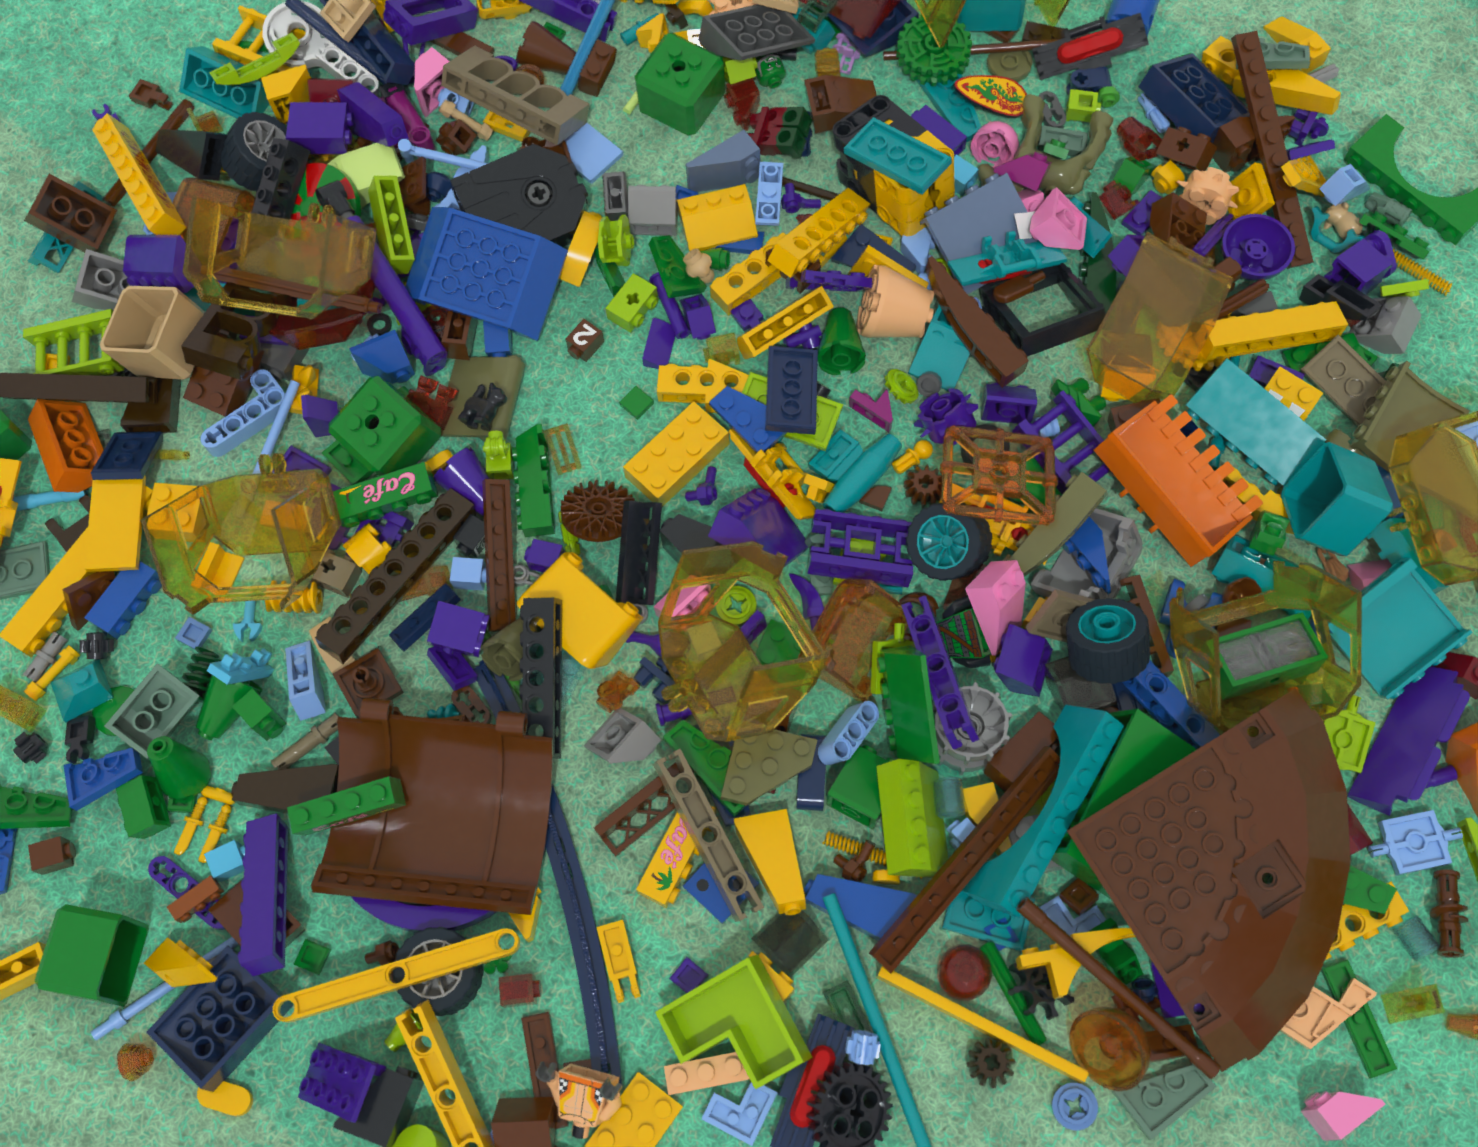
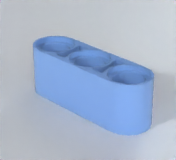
[818,701,879,765]

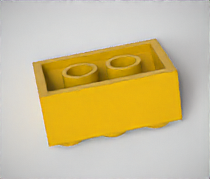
[677,184,758,251]

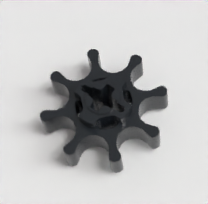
[1008,962,1075,1020]

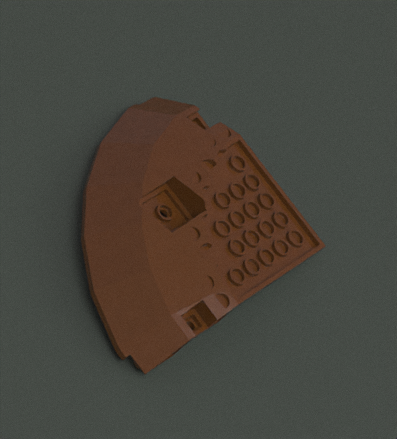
[1067,688,1351,1072]

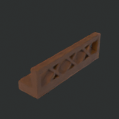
[594,762,688,857]

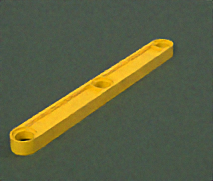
[273,928,520,1023]

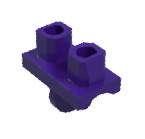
[1288,109,1329,146]

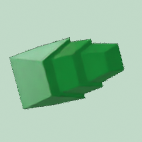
[1051,378,1106,428]

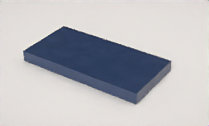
[765,346,818,435]

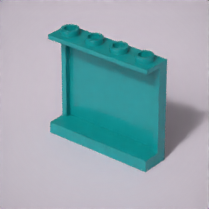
[1319,558,1473,699]

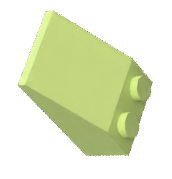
[328,143,405,208]

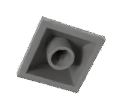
[584,707,661,764]

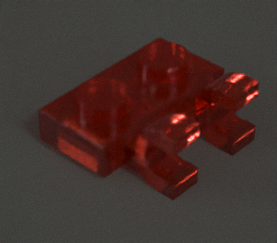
[407,375,458,430]

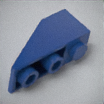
[1063,516,1111,594]

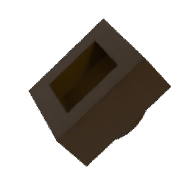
[664,4,688,30]

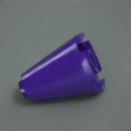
[434,447,490,516]

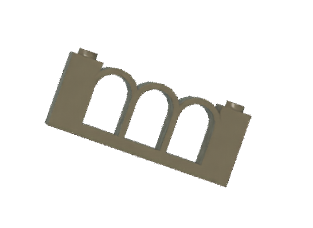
[441,45,590,145]

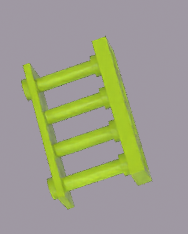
[23,309,124,376]

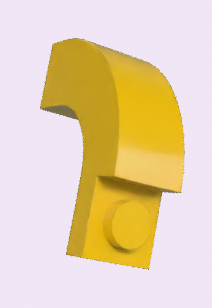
[559,211,602,287]

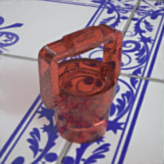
[1116,116,1162,161]

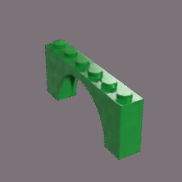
[1344,114,1478,246]

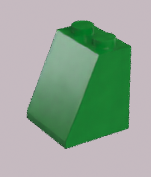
[826,745,894,830]

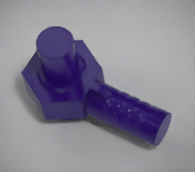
[781,183,821,213]
[685,466,718,506]

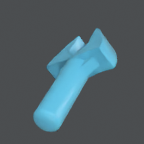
[233,595,263,642]

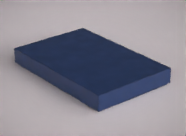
[91,432,164,480]

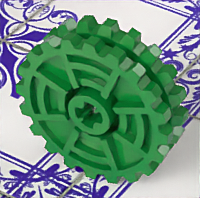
[897,12,972,86]

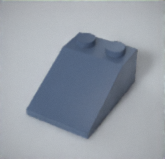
[685,130,760,192]

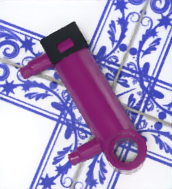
[378,82,436,158]

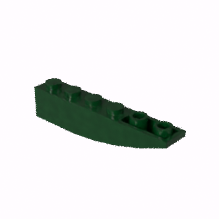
[1078,192,1116,330]

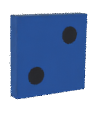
[683,863,759,924]

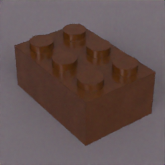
[24,173,117,253]
[183,332,264,417]

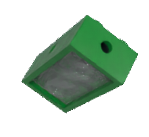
[1199,612,1328,701]

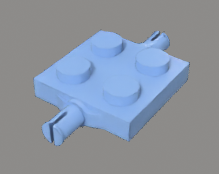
[1368,810,1463,876]

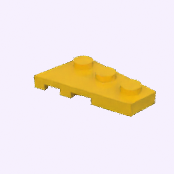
[847,245,929,288]

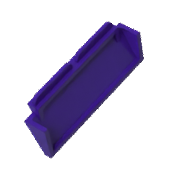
[1348,667,1470,816]

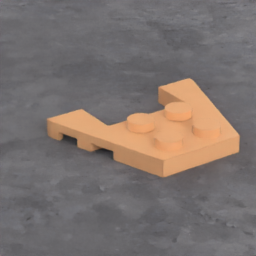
[1280,978,1377,1050]

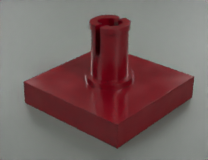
[308,78,355,102]

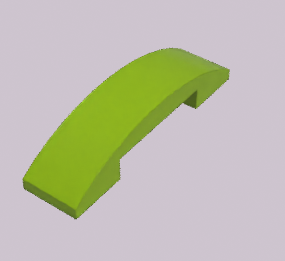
[209,33,300,85]

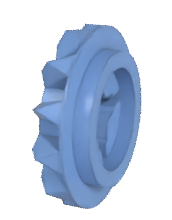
[1051,1083,1098,1131]

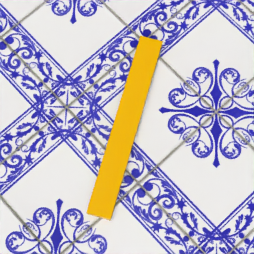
[877,967,1089,1084]

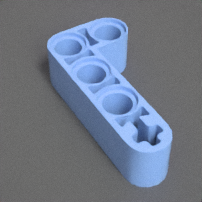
[200,369,285,457]

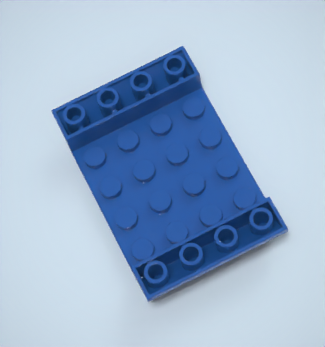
[405,207,568,341]

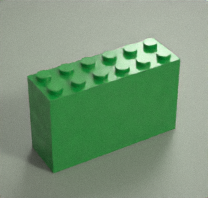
[1051,709,1197,899]

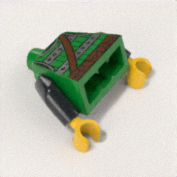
[937,595,1002,668]

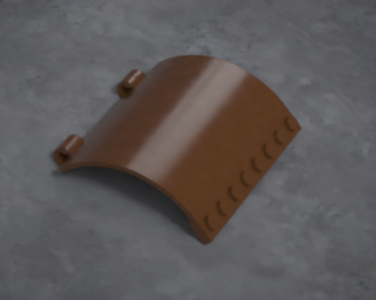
[311,697,553,915]

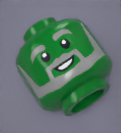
[755,53,786,89]

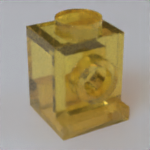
[703,333,740,365]

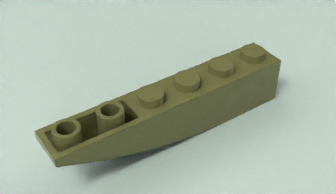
[1003,472,1108,577]

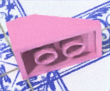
[965,560,1026,656]

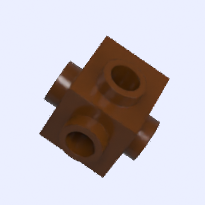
[435,119,477,155]

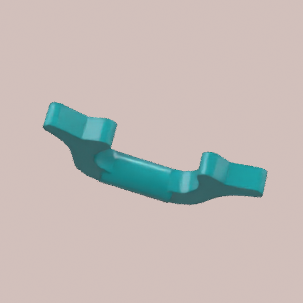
[1311,206,1365,253]

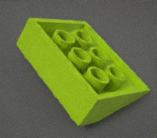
[876,759,948,878]

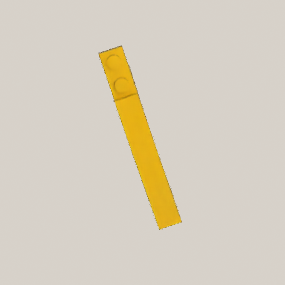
[1016,928,1135,999]

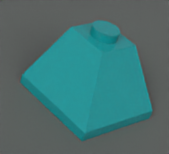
[51,659,114,723]

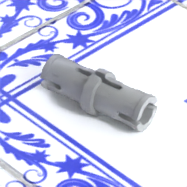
[23,631,68,682]

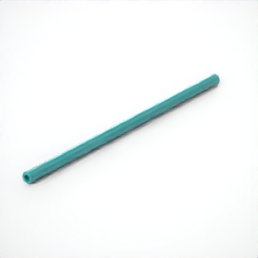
[823,893,932,1147]

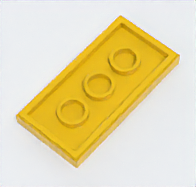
[84,476,146,572]

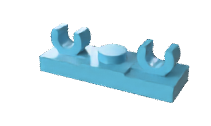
[207,648,274,685]

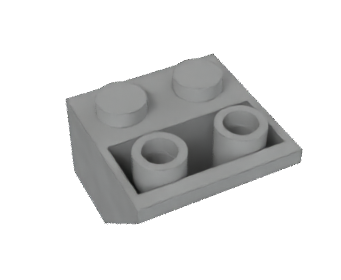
[628,185,678,236]
[1349,296,1422,354]

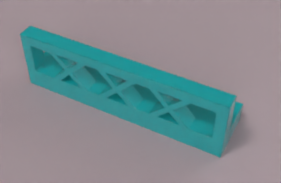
[27,181,103,273]

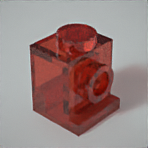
[1099,180,1140,220]

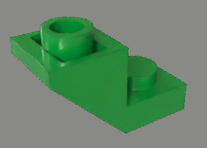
[1088,917,1143,985]

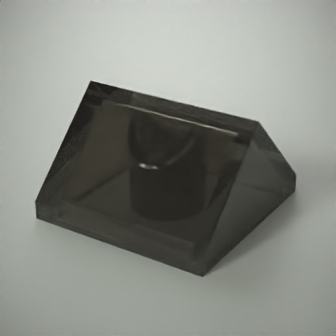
[751,910,828,978]

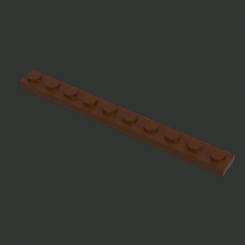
[1231,31,1313,269]
[869,746,1060,974]

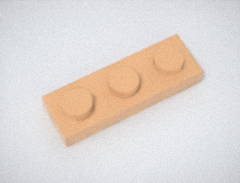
[664,1052,750,1095]

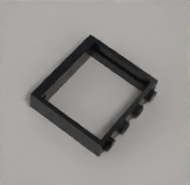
[980,263,1107,357]

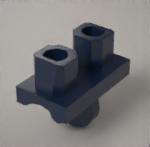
[634,656,681,704]

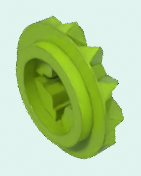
[884,369,918,404]
[716,586,757,626]

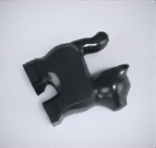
[458,382,507,431]

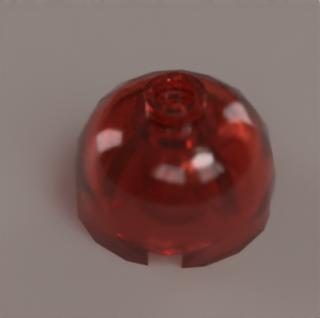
[937,944,993,1001]

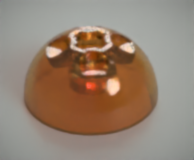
[1070,1007,1151,1091]

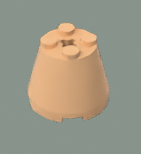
[856,265,934,338]

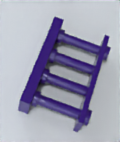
[1012,390,1115,495]

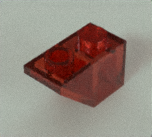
[724,78,760,131]

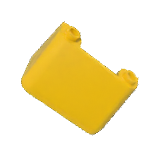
[516,552,643,669]

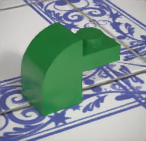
[1249,510,1290,556]

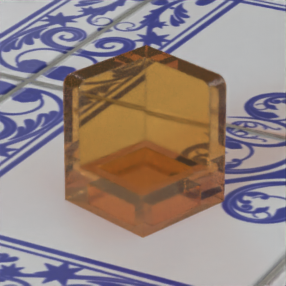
[186,107,223,133]

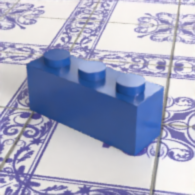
[84,561,164,640]

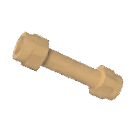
[438,99,493,141]

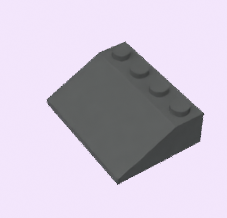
[698,4,815,60]

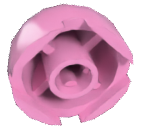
[970,121,1019,169]

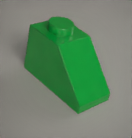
[1111,155,1156,196]

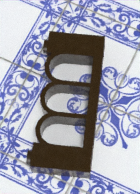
[181,248,309,380]

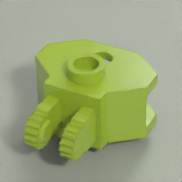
[598,215,634,266]

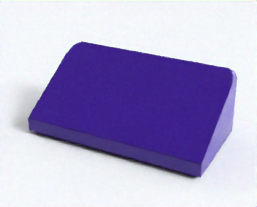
[642,317,676,369]

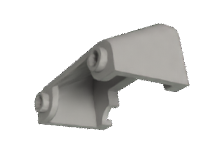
[1031,508,1143,600]

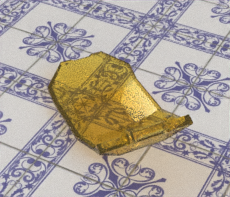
[1086,231,1234,403]

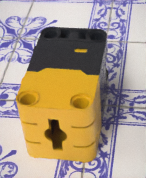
[833,95,955,236]

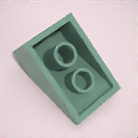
[104,663,200,759]

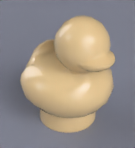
[683,248,715,284]

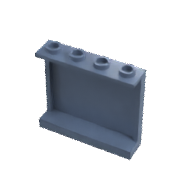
[920,173,1039,294]

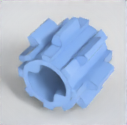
[845,1030,881,1065]

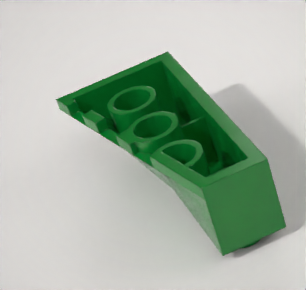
[512,424,555,537]

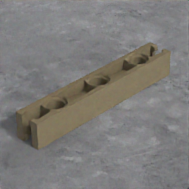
[653,749,764,922]

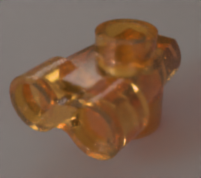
[596,671,640,713]

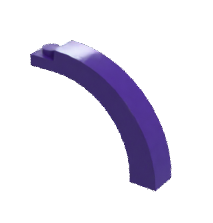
[351,896,497,933]

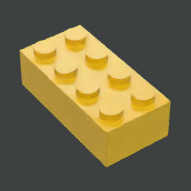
[623,401,730,507]

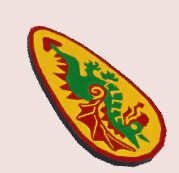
[953,75,1027,118]

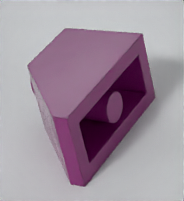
[993,151,1052,191]

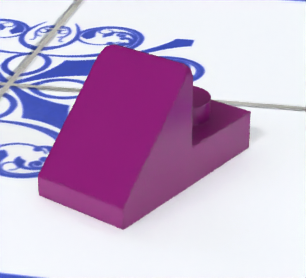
[849,389,893,433]

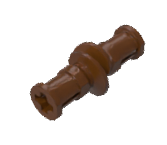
[1429,870,1469,958]

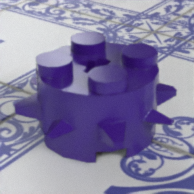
[914,388,978,447]

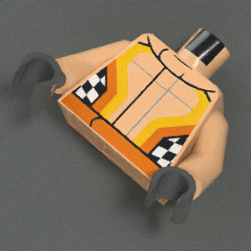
[536,1062,622,1139]

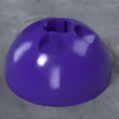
[1221,214,1295,281]

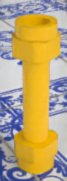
[24,645,81,701]

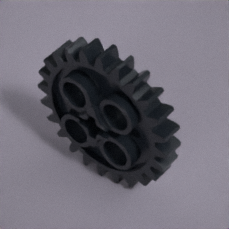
[806,1062,893,1147]

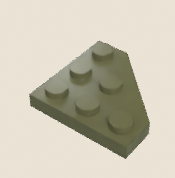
[721,721,817,806]

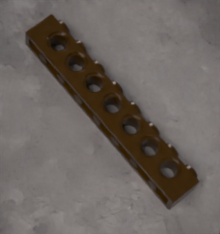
[315,488,476,664]

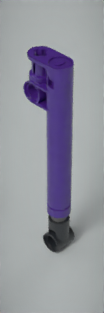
[315,180,448,376]

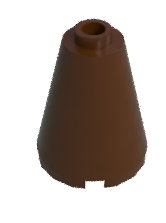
[516,21,577,75]

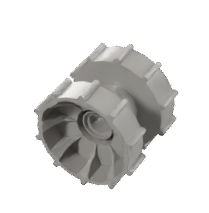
[933,682,1012,776]

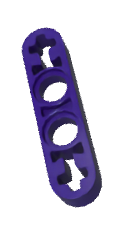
[148,856,225,930]

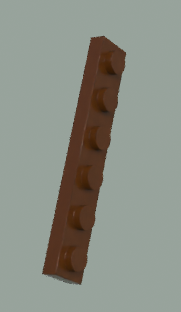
[482,479,516,632]

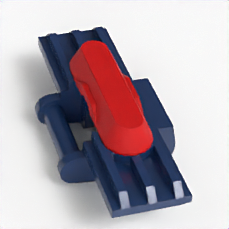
[770,1013,855,1147]

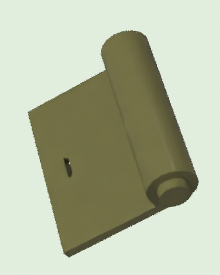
[437,355,525,442]

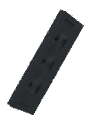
[616,501,662,605]

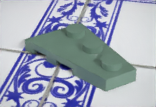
[1235,34,1310,70]
[1112,1064,1216,1140]

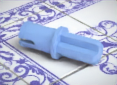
[1138,92,1170,133]

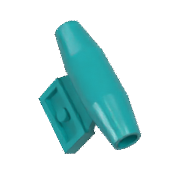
[808,429,902,513]

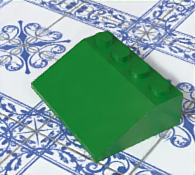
[877,645,940,764]

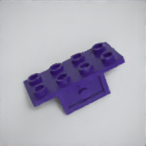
[298,1043,387,1123]

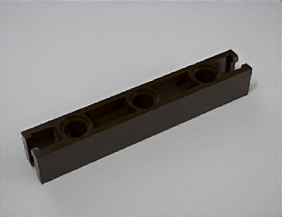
[0,373,158,404]

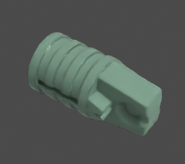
[1365,192,1412,226]

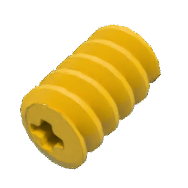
[265,580,324,614]

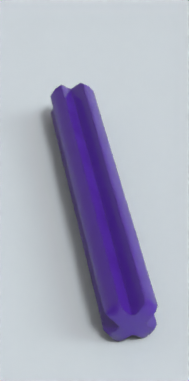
[1192,213,1234,258]

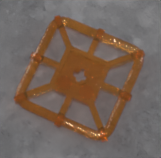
[940,425,1058,526]

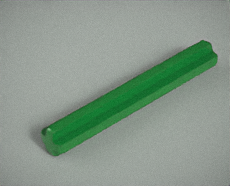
[980,941,1047,1046]

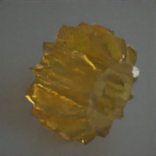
[815,47,840,77]

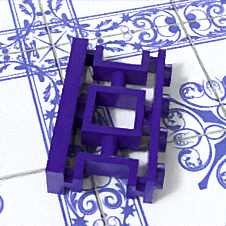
[807,509,914,588]

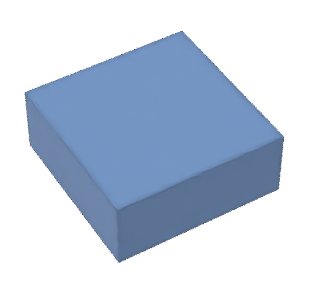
[175,617,213,650]

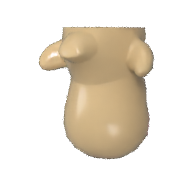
[1324,202,1363,240]

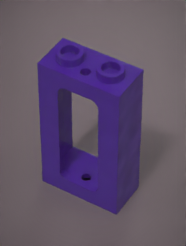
[383,0,478,46]

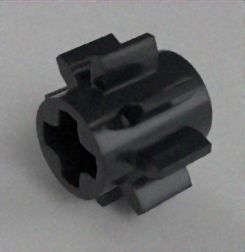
[79,632,114,659]
[13,732,48,764]

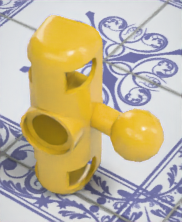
[476,0,539,20]

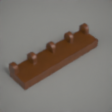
[1119,574,1174,677]

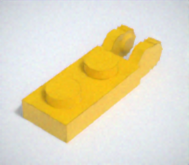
[596,920,641,1003]

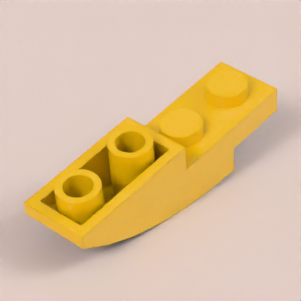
[1223,467,1294,534]

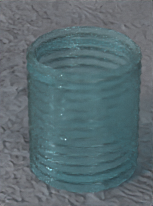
[933,777,966,818]
[1393,915,1440,961]

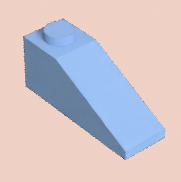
[285,640,326,721]

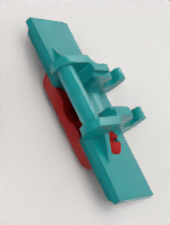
[947,231,1067,286]

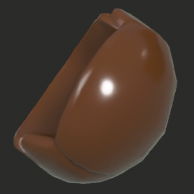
[1222,577,1263,619]

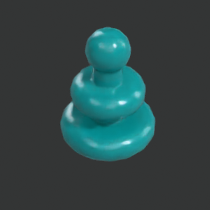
[427,704,461,718]

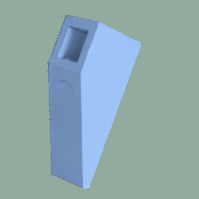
[1319,164,1370,206]

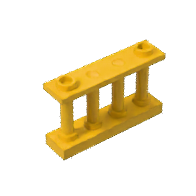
[212,5,306,75]

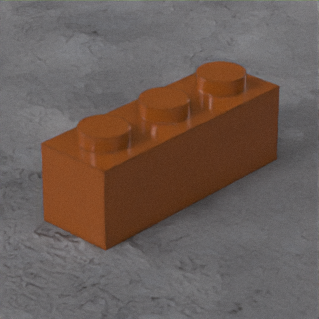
[167,875,224,923]

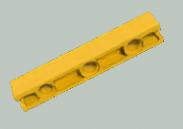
[395,1000,495,1147]

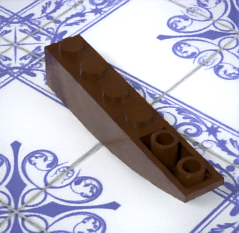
[926,256,1029,388]

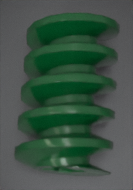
[182,647,222,704]

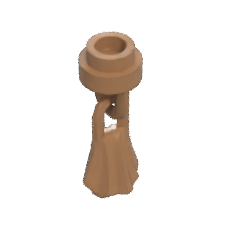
[1307,543,1349,584]

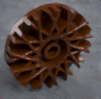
[561,480,635,542]

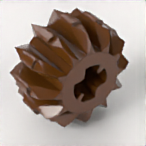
[904,464,947,509]

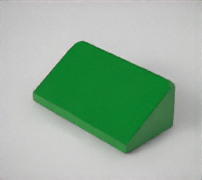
[594,248,626,297]

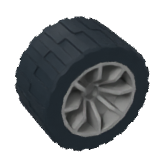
[221,112,287,192]
[392,927,483,1016]

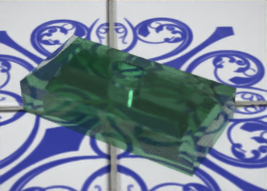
[823,980,872,1032]

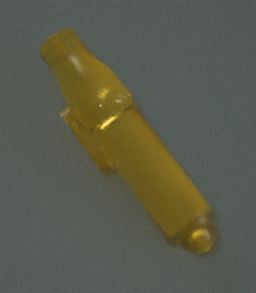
[154,449,190,460]

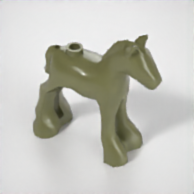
[978,94,1114,196]

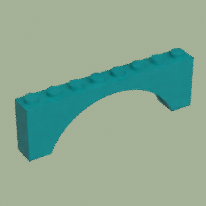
[962,705,1124,918]

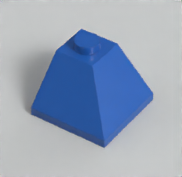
[349,330,415,384]

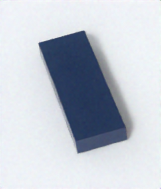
[389,583,461,652]

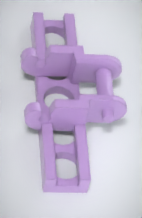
[832,33,860,75]

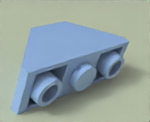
[755,162,783,226]
[900,209,936,275]

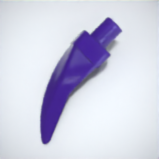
[789,573,825,631]

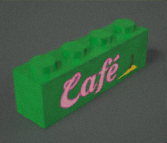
[328,462,438,528]
[287,776,406,836]

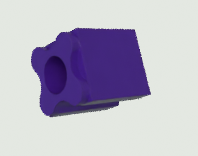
[1324,238,1393,295]
[427,601,490,658]

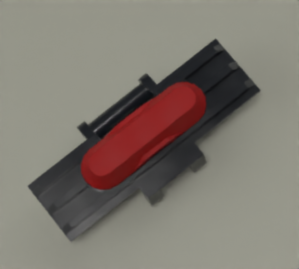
[1032,13,1149,80]

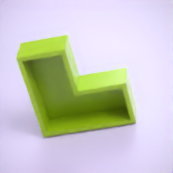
[655,955,813,1090]

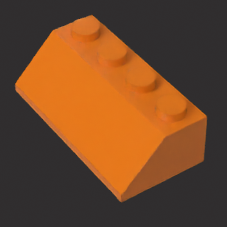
[28,399,104,493]

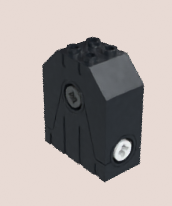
[450,144,588,247]

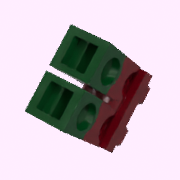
[747,107,813,159]

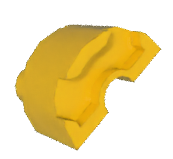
[342,523,392,574]

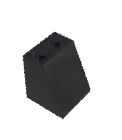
[660,514,740,583]
[333,1066,424,1147]

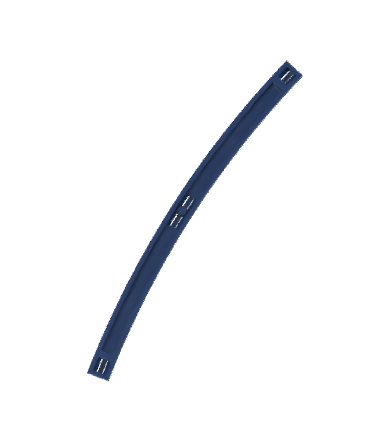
[473,660,623,1086]

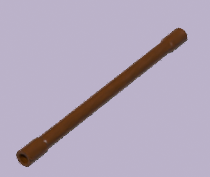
[1016,897,1221,1079]

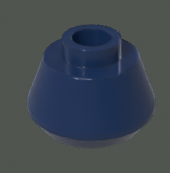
[426,172,452,203]

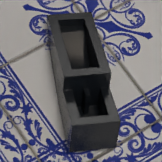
[1299,274,1382,321]

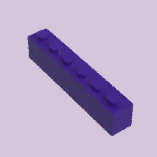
[238,813,288,976]

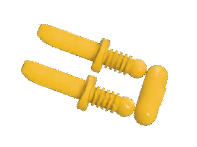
[174,786,236,863]

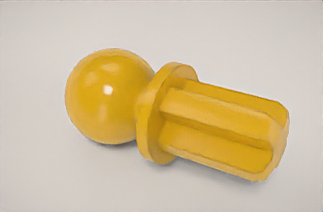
[892,440,933,474]

